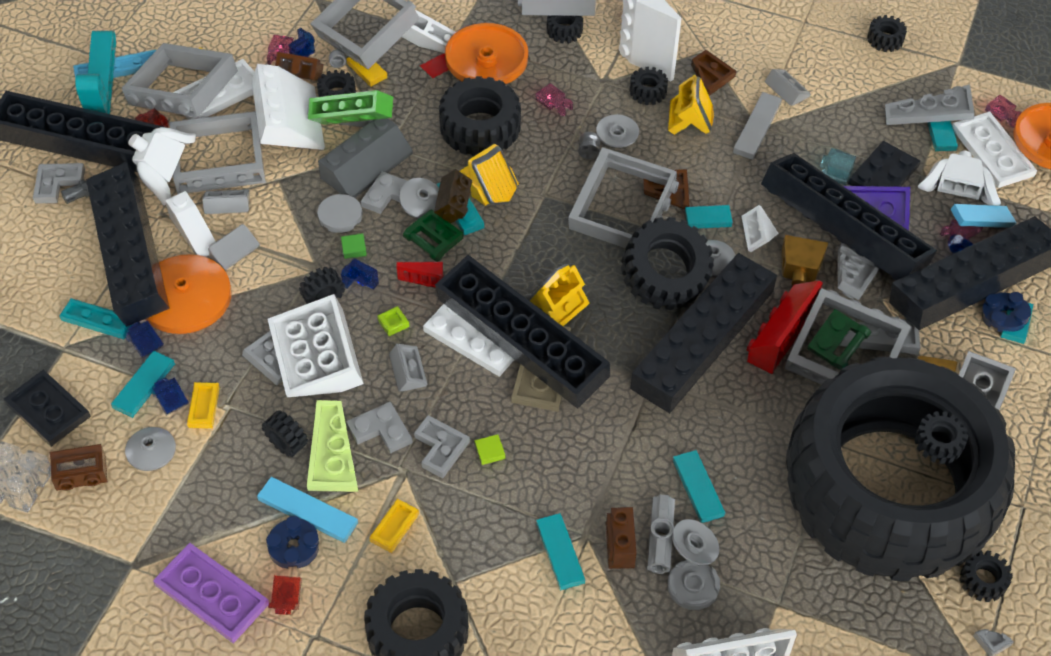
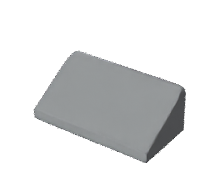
[765,69,811,106]
[202,189,250,214]
[208,224,260,270]
[389,344,428,391]

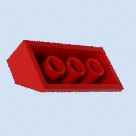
[746,281,823,374]

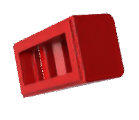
[396,262,444,288]

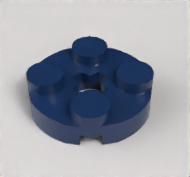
[982,292,1031,333]
[266,516,319,569]

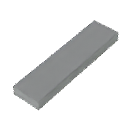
[733,92,782,160]

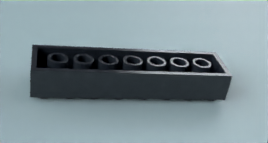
[0,91,164,172]
[761,153,937,281]
[86,162,170,327]
[889,216,1051,330]
[630,253,777,414]
[435,255,610,409]

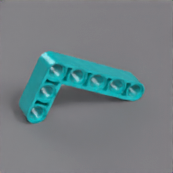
[75,30,116,114]

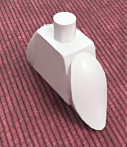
[128,127,196,206]
[918,151,1001,206]

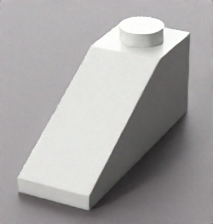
[402,10,456,53]
[165,191,216,258]

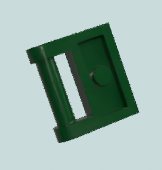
[403,209,464,262]
[807,309,872,370]

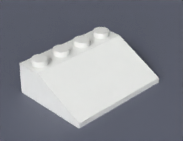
[619,0,681,81]
[252,64,325,150]
[268,294,364,397]
[672,628,797,656]

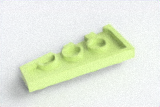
[307,400,358,492]

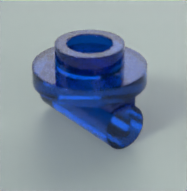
[948,234,974,254]

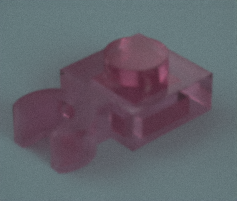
[267,35,294,65]
[535,83,573,116]
[985,95,1022,128]
[940,219,983,244]

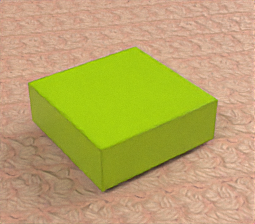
[377,306,409,336]
[474,434,505,465]

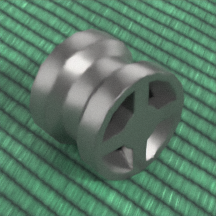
[578,132,601,159]

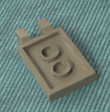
[511,326,571,412]

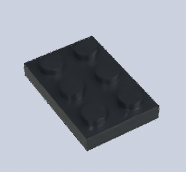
[848,141,920,187]
[4,369,91,447]

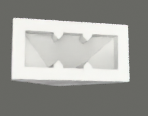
[741,205,779,252]

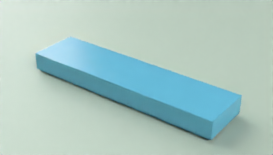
[73,50,156,78]
[257,477,358,543]

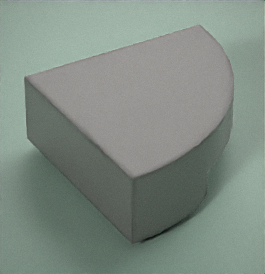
[973,629,1013,656]

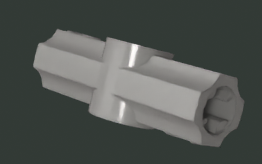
[647,494,675,574]

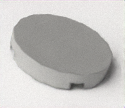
[317,194,363,233]
[668,560,720,610]

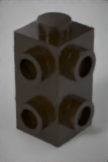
[434,169,472,223]

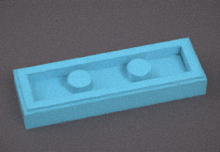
[951,204,1017,228]

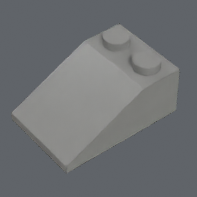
[959,351,1016,410]

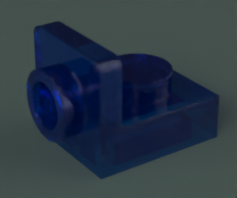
[288,27,315,57]
[341,258,379,290]
[126,320,164,358]
[151,377,189,416]

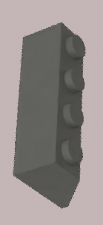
[318,118,413,198]

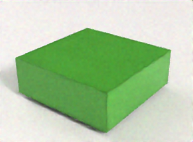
[341,234,367,259]

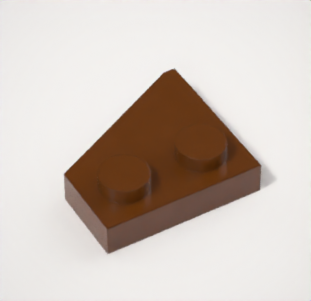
[691,50,736,96]
[643,169,690,210]

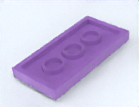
[153,543,269,644]

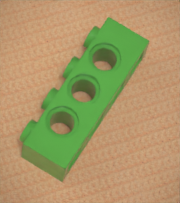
[308,90,393,125]

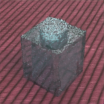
[820,148,856,186]

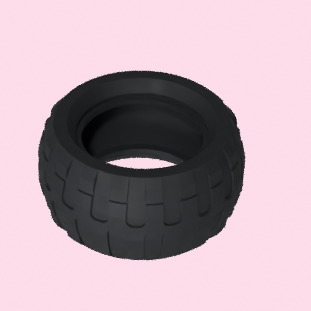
[786,357,1015,581]

